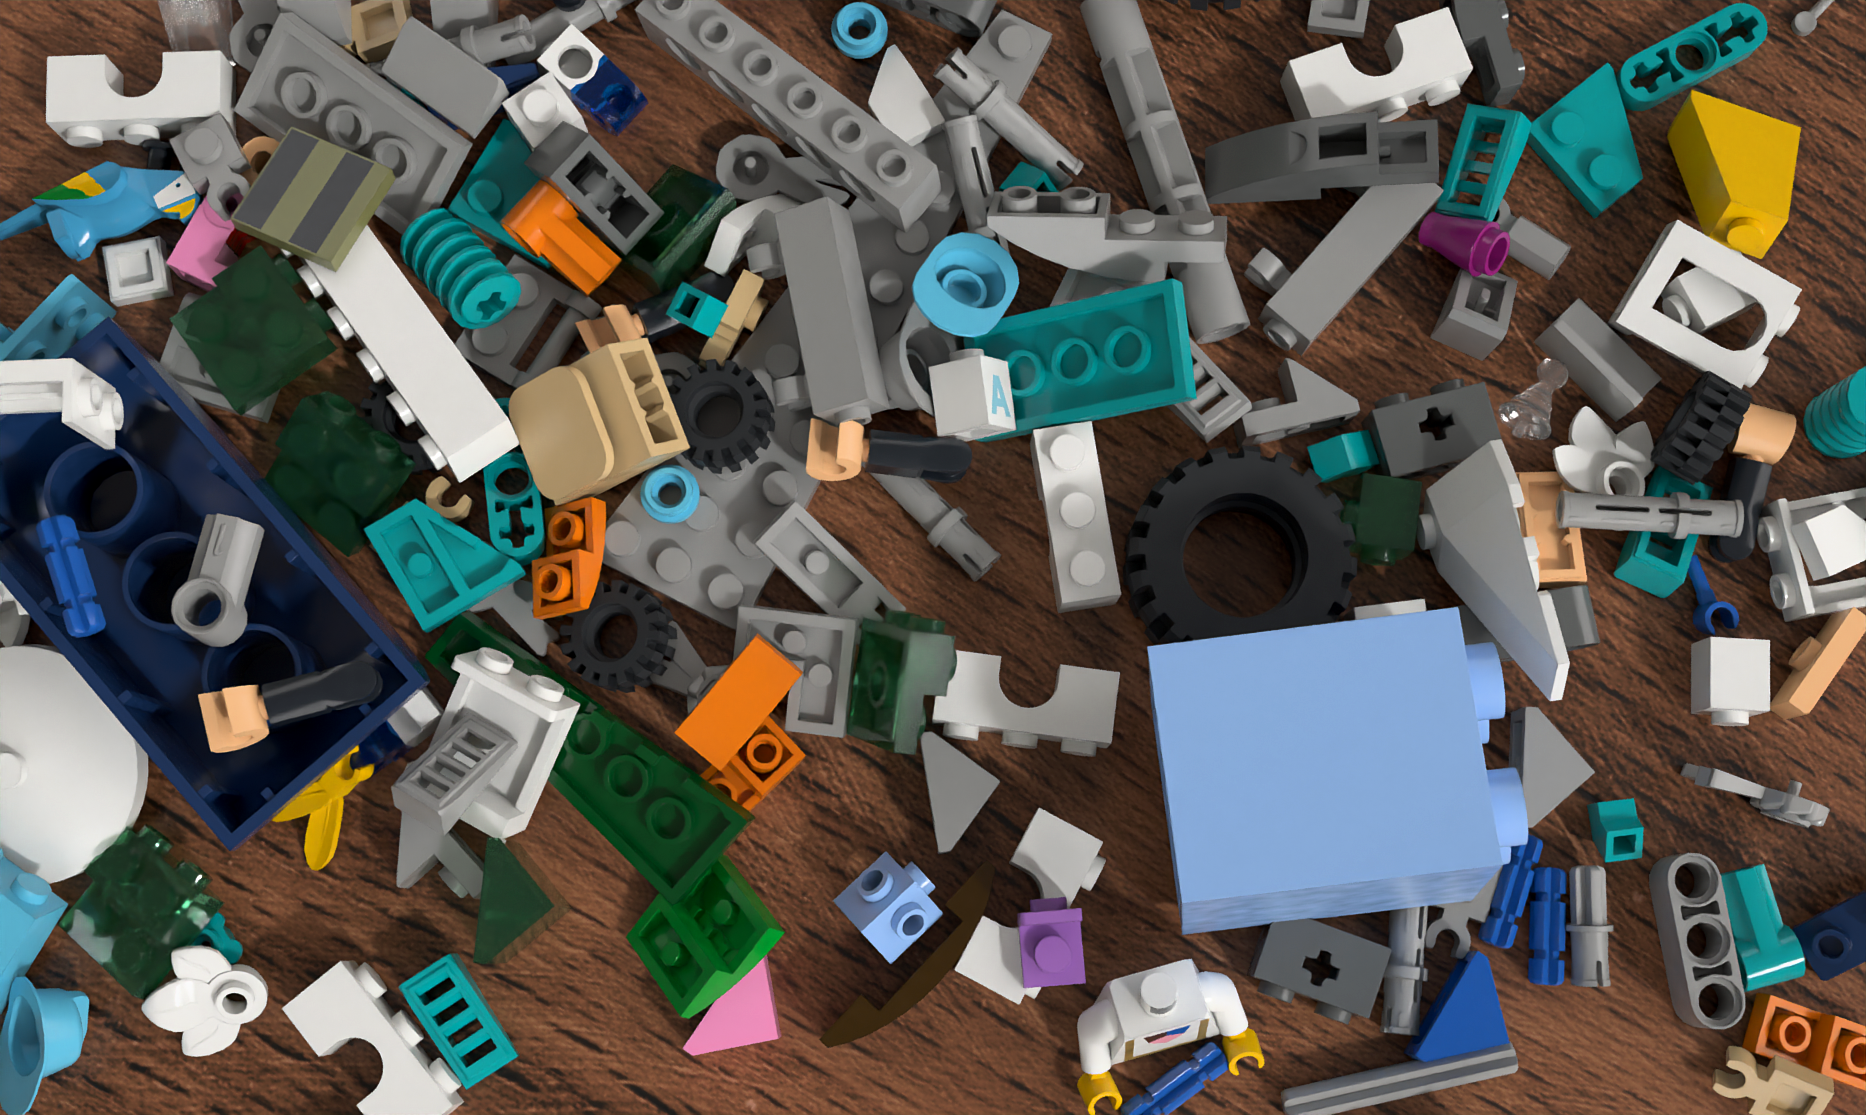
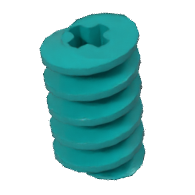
[400,208,521,329]
[1803,366,1866,459]

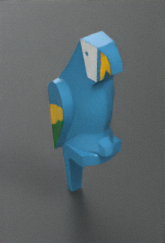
[0,161,204,261]

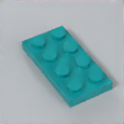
[964,278,1197,443]

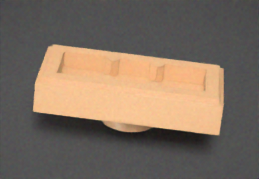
[1515,472,1587,588]
[1770,607,1866,720]

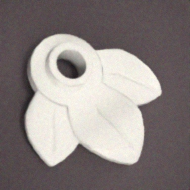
[1552,406,1654,496]
[142,945,268,1057]

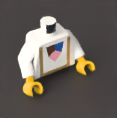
[1077,959,1264,1115]

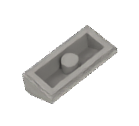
[381,16,509,139]

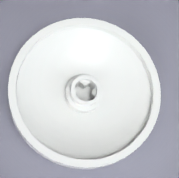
[0,644,149,884]

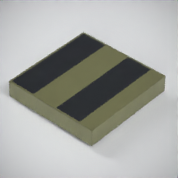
[230,126,396,272]

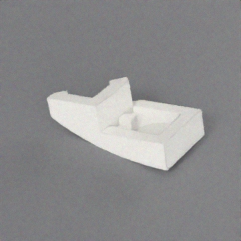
[868,44,945,147]
[704,194,801,277]
[1790,505,1866,581]

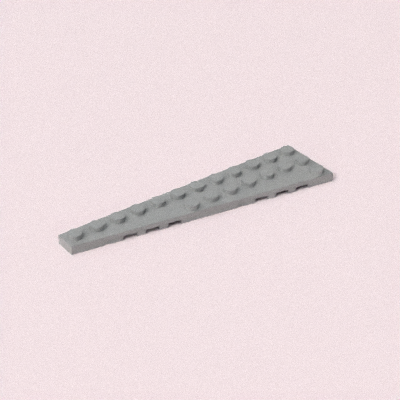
[602,10,1052,632]

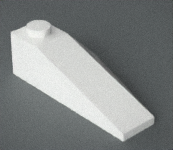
[1415,439,1570,701]

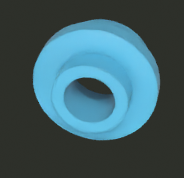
[831,2,888,59]
[640,465,700,524]

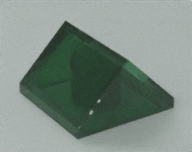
[603,164,737,296]
[473,837,572,964]

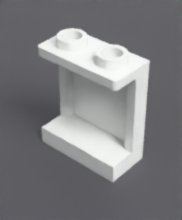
[404,647,580,841]

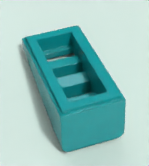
[1435,104,1532,221]
[1614,466,1713,598]
[398,953,520,1090]

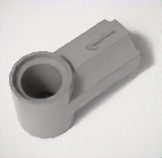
[171,513,265,647]

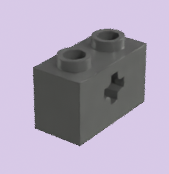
[524,121,664,255]
[1361,379,1501,488]
[1246,918,1392,1025]

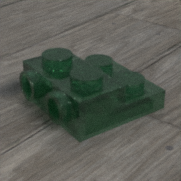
[170,245,338,416]
[264,391,416,557]
[846,610,957,755]
[58,824,225,1000]

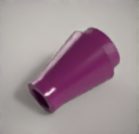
[1419,212,1510,277]

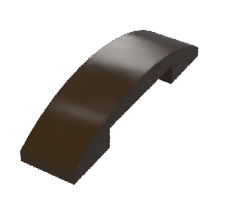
[819,860,995,1048]

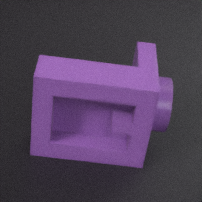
[1017,897,1086,988]

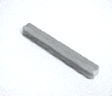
[1281,1042,1518,1115]

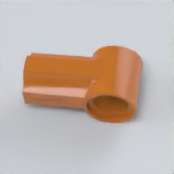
[500,180,621,298]

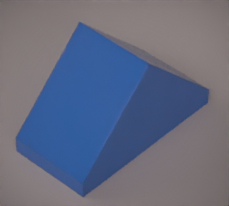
[1403,951,1510,1062]

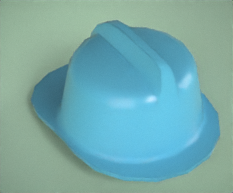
[911,232,1019,337]
[0,976,89,1115]

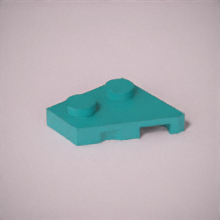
[1527,62,1643,219]
[447,119,552,271]
[364,499,527,633]

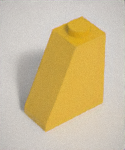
[1667,90,1801,259]

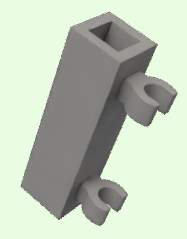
[1244,183,1444,356]
[746,196,890,428]

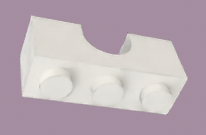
[1280,7,1473,122]
[46,50,236,148]
[1030,421,1121,613]
[932,648,1120,757]
[953,808,1106,1005]
[282,961,464,1115]

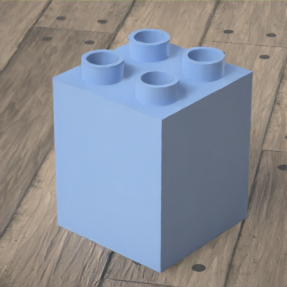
[1147,607,1528,935]

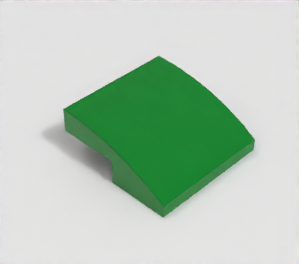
[626,855,785,1019]

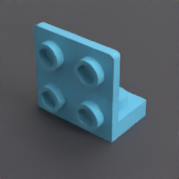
[0,274,117,361]

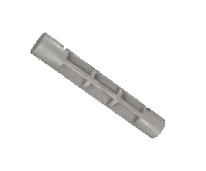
[1080,0,1250,344]

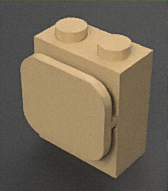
[509,338,690,506]

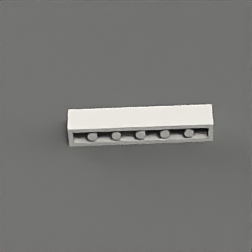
[278,225,520,483]

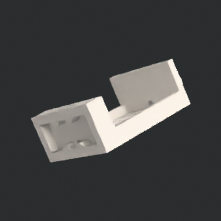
[1607,220,1802,389]
[0,358,124,449]
[1756,487,1866,622]

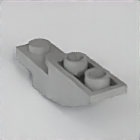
[987,186,1227,283]

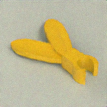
[272,745,374,871]

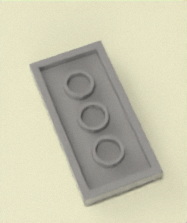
[234,12,472,235]

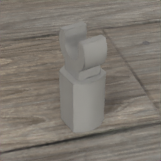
[1495,199,1571,280]

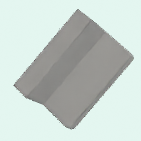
[1534,298,1662,422]

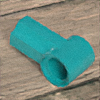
[1720,864,1806,993]

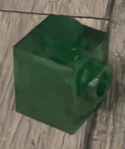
[1339,473,1422,566]

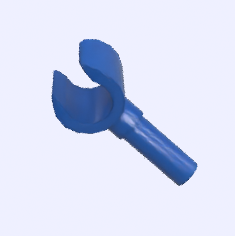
[1687,555,1739,635]

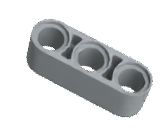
[1649,853,1745,1029]

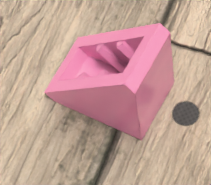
[683,954,781,1056]

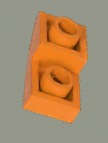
[532,497,606,620]
[674,633,803,771]
[700,715,806,812]
[1742,993,1866,1091]

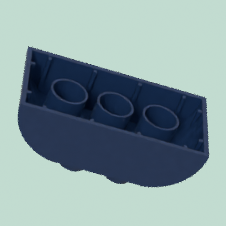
[0,316,431,851]

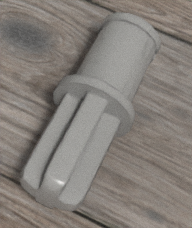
[1565,865,1614,987]

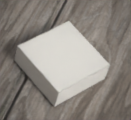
[102,236,174,307]

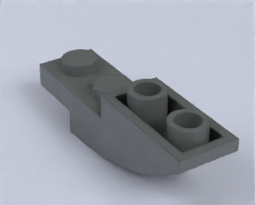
[1439,0,1525,107]
[1205,111,1439,204]

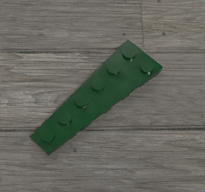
[424,611,756,906]

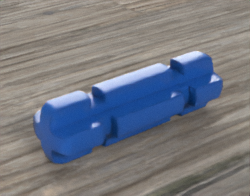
[36,514,106,638]
[1478,834,1543,949]
[1528,867,1567,986]
[1120,1042,1229,1115]

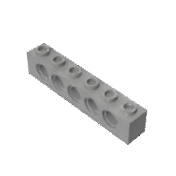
[635,0,942,233]

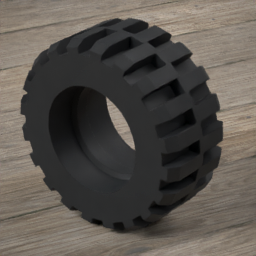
[1122,445,1357,645]

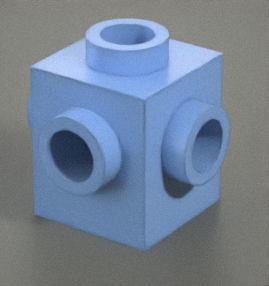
[833,852,944,964]

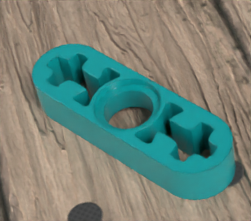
[1615,3,1768,111]
[483,398,546,566]

